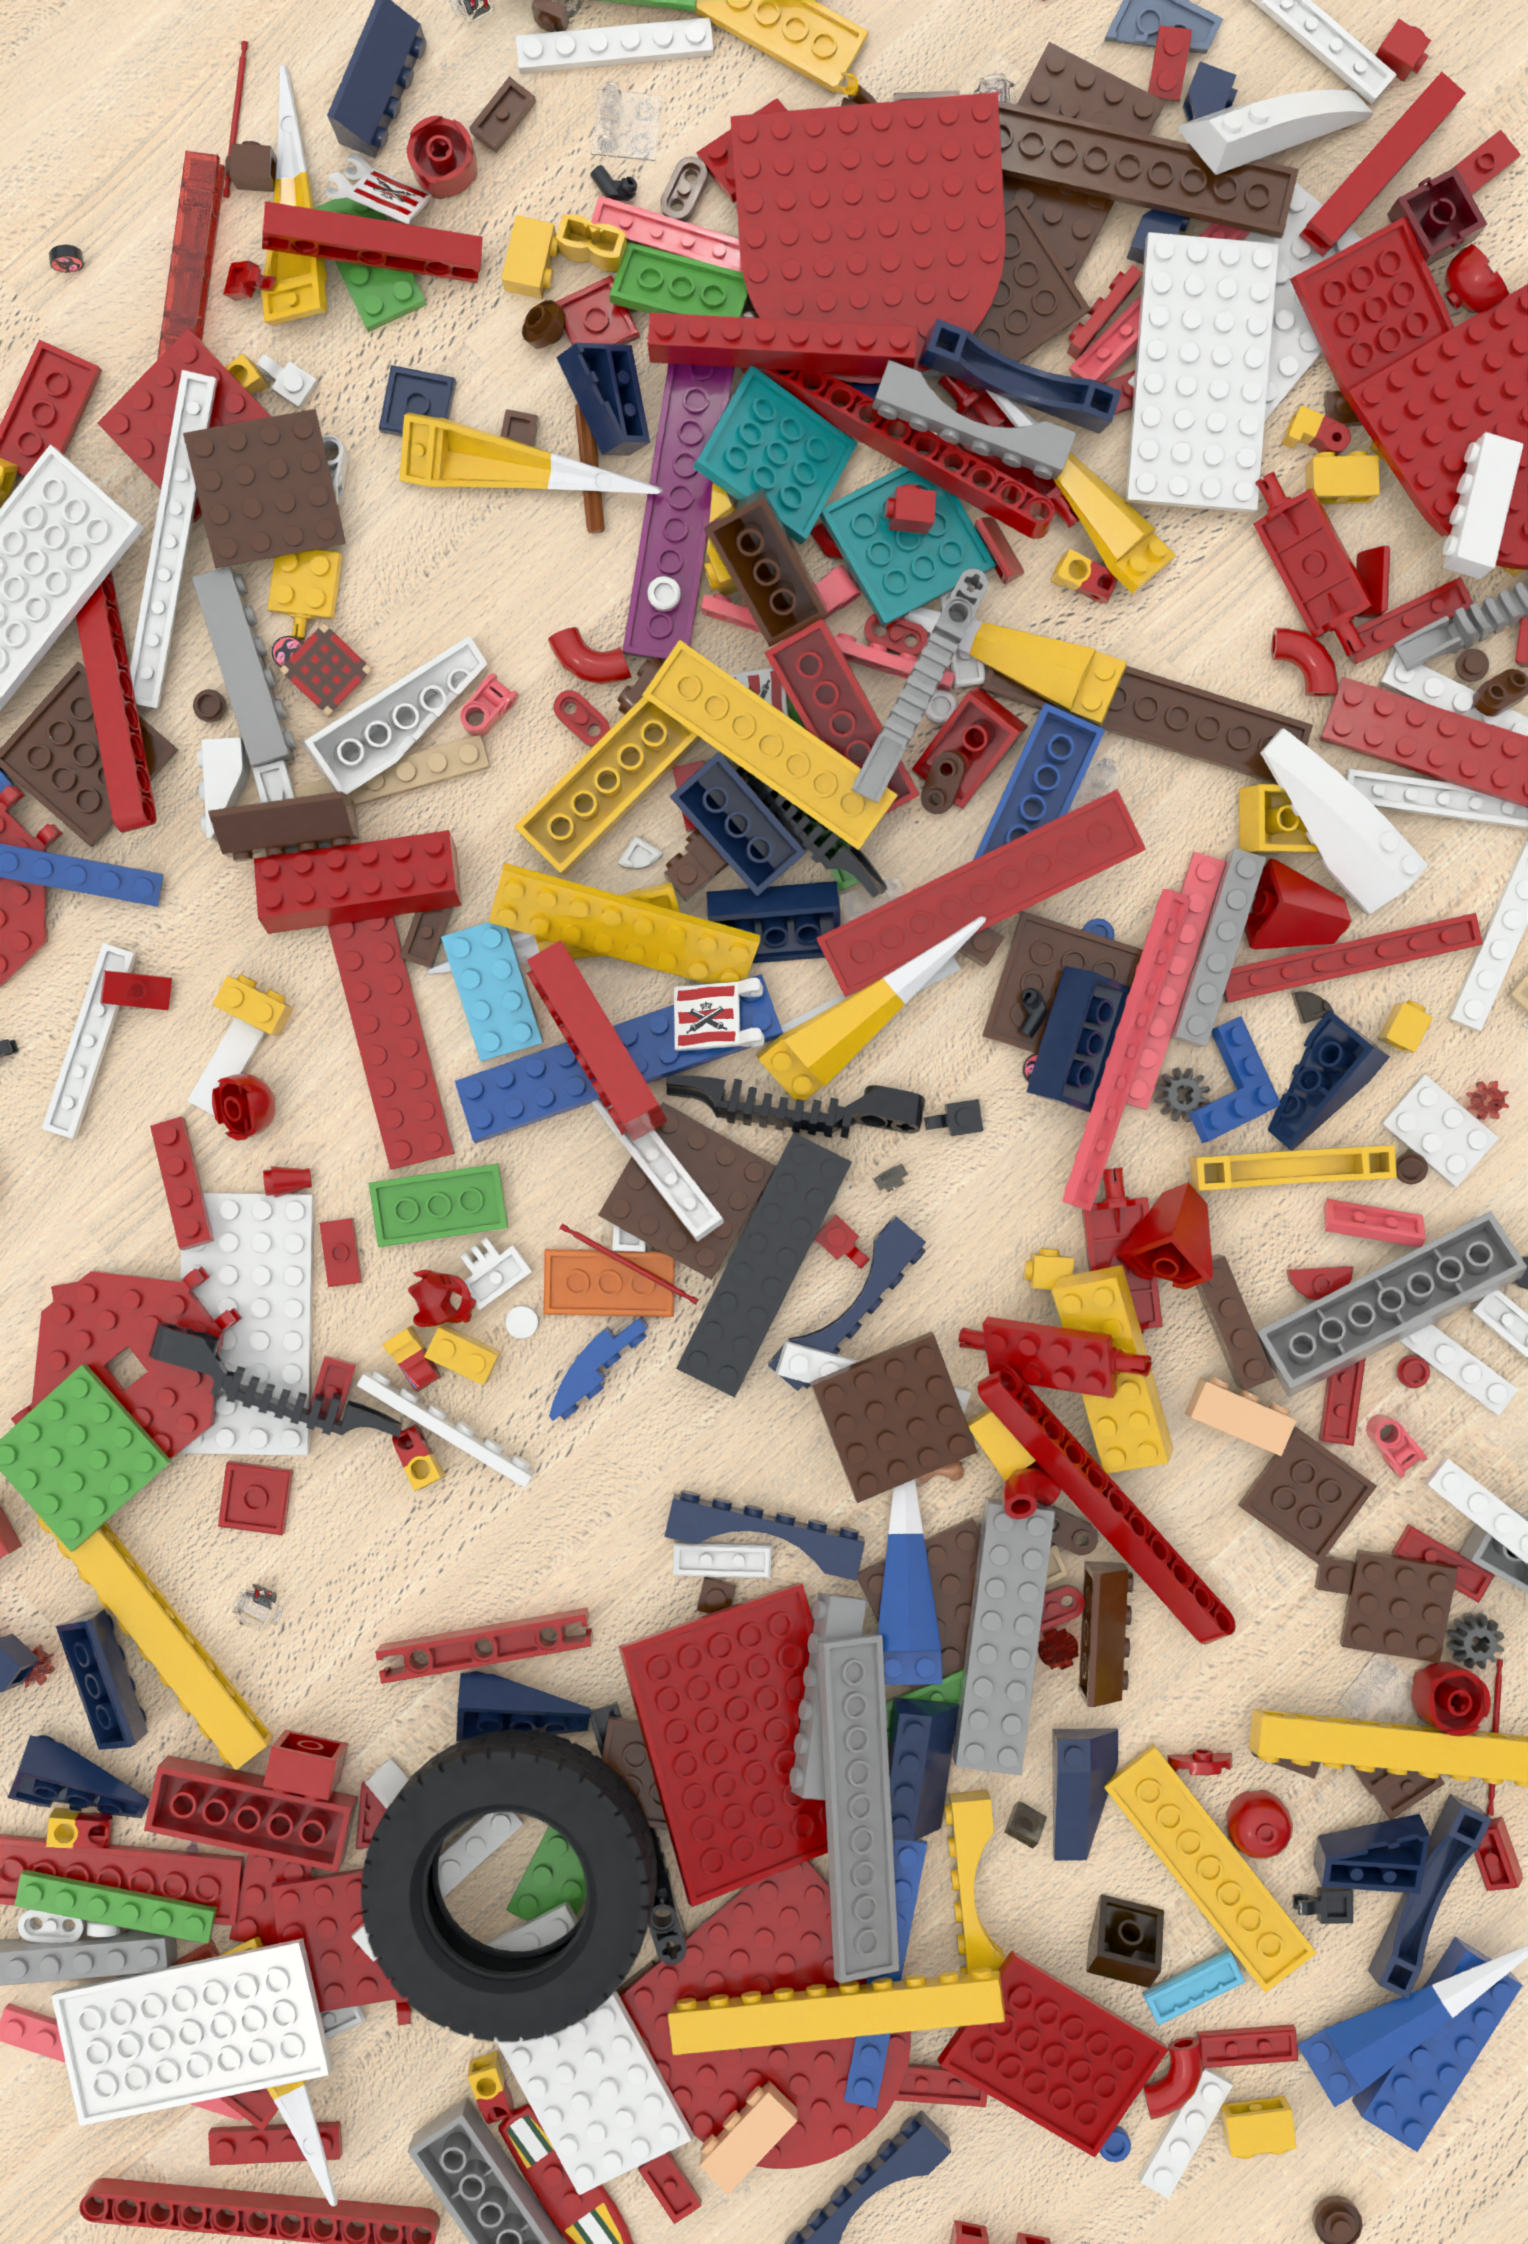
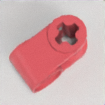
[813,565,862,624]
[460,673,519,736]
[1366,1414,1427,1479]

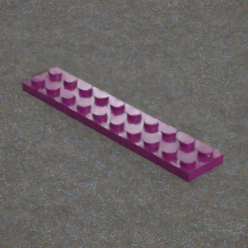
[622,364,735,661]

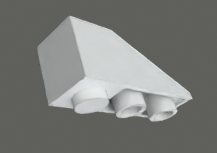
[197,738,250,842]

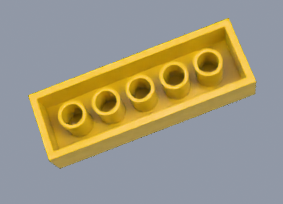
[514,697,701,877]
[1052,1265,1174,1474]

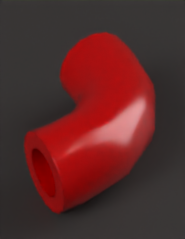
[548,627,632,685]
[1271,627,1338,697]
[1003,1467,1061,1519]
[1143,2037,1203,2120]

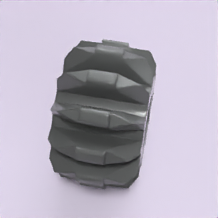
[1154,1067,1210,1122]
[1447,1613,1505,1669]

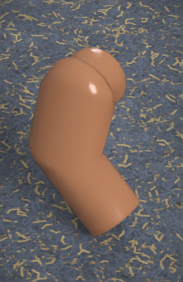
[918,1460,964,1485]

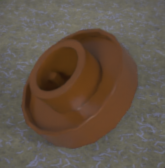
[522,300,566,349]
[1312,2195,1363,2244]

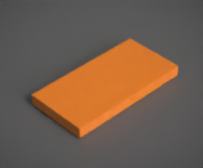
[543,1249,675,1317]

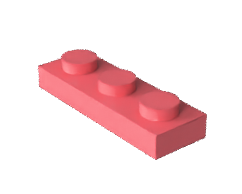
[1323,1199,1426,1247]

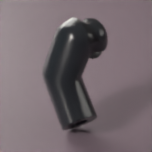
[590,165,638,201]
[1018,988,1047,1038]

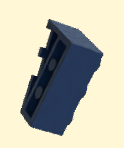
[556,343,650,456]
[1314,1814,1430,1894]

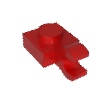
[223,261,276,300]
[814,1215,870,1269]

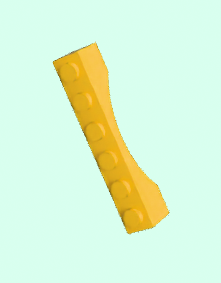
[1189,1145,1397,1191]
[944,1790,1005,1975]

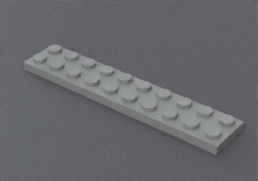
[818,1633,899,1983]

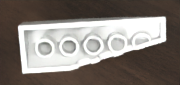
[1178,89,1373,175]
[301,635,487,795]
[1260,728,1428,915]

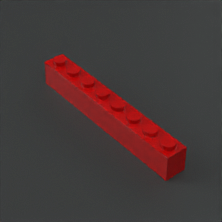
[647,313,917,375]

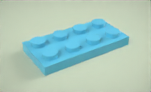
[441,922,544,1061]

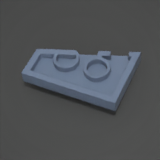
[1104,0,1223,54]

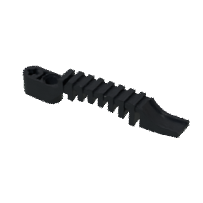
[736,766,888,898]
[666,1076,926,1139]
[148,1322,402,1437]
[590,1702,687,1965]

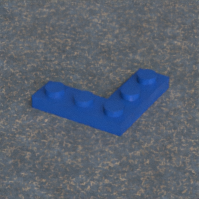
[1189,1016,1281,1143]

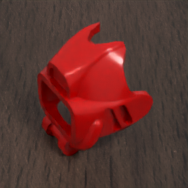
[408,1270,476,1327]

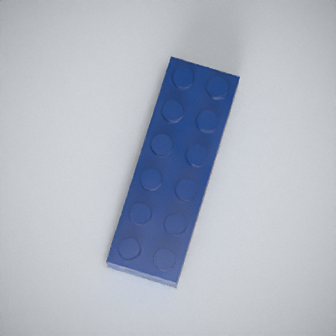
[972,703,1105,914]
[1352,1936,1523,2152]

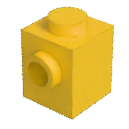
[1377,1000,1433,1053]
[1024,1248,1074,1290]

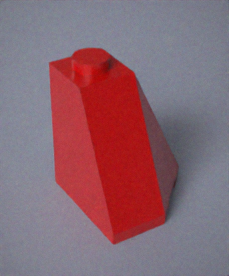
[1244,858,1352,950]
[1120,1182,1213,1290]

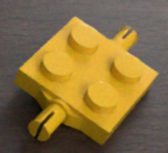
[267,549,343,640]

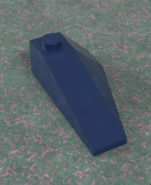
[1268,1010,1390,1151]
[456,1671,590,1742]
[1052,1728,1118,1861]
[8,1735,150,1819]

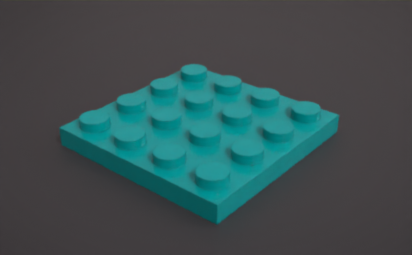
[692,365,858,545]
[819,453,996,628]

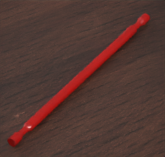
[223,41,248,198]
[559,1223,699,1305]
[1487,1658,1503,1816]

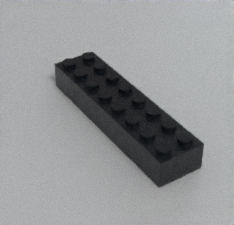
[676,1133,852,1398]

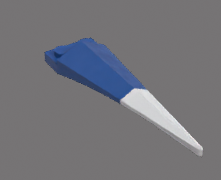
[877,1479,942,1685]
[1297,1945,1528,2108]

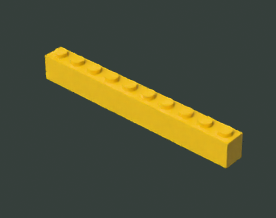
[34,1511,274,1770]
[1249,1709,1528,1787]
[668,1967,1005,2055]

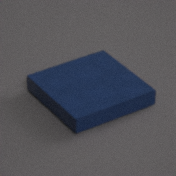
[379,365,456,437]

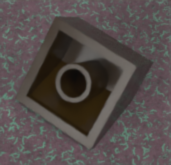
[1086,1894,1164,1988]

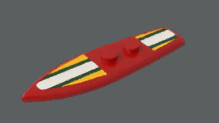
[498,2103,634,2244]

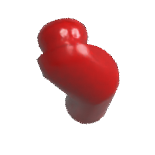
[810,523,843,559]

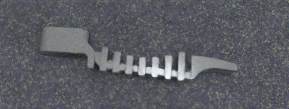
[851,569,988,804]
[1393,582,1528,671]

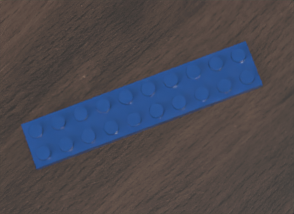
[455,974,783,1144]

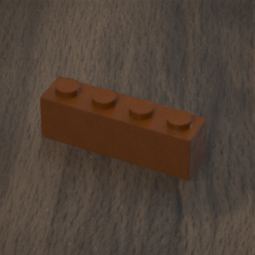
[1196,1254,1275,1391]

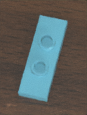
[1142,1949,1246,2026]

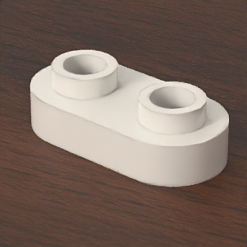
[18,1909,87,1943]

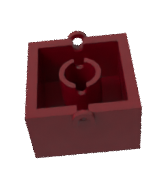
[1387,167,1487,266]

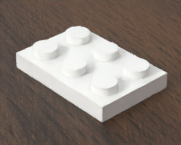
[1379,1074,1499,1187]

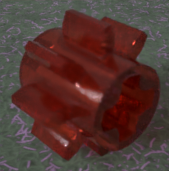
[1466,1081,1509,1120]
[1038,1628,1079,1670]
[25,1644,56,1687]

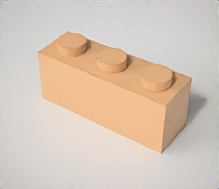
[1185,1376,1297,1456]
[699,2081,798,2195]

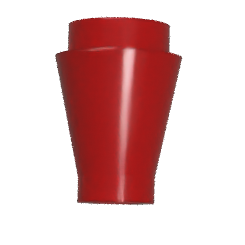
[263,1166,312,1198]

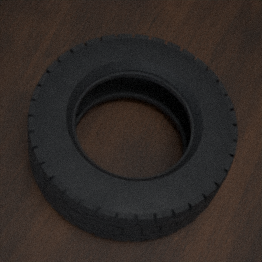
[361,1729,657,2042]

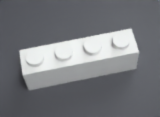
[1442,432,1523,579]

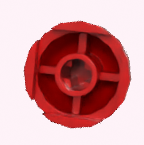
[1444,244,1509,313]
[212,1073,275,1141]
[1225,1790,1293,1859]

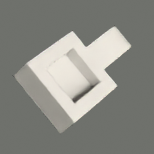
[256,354,318,410]

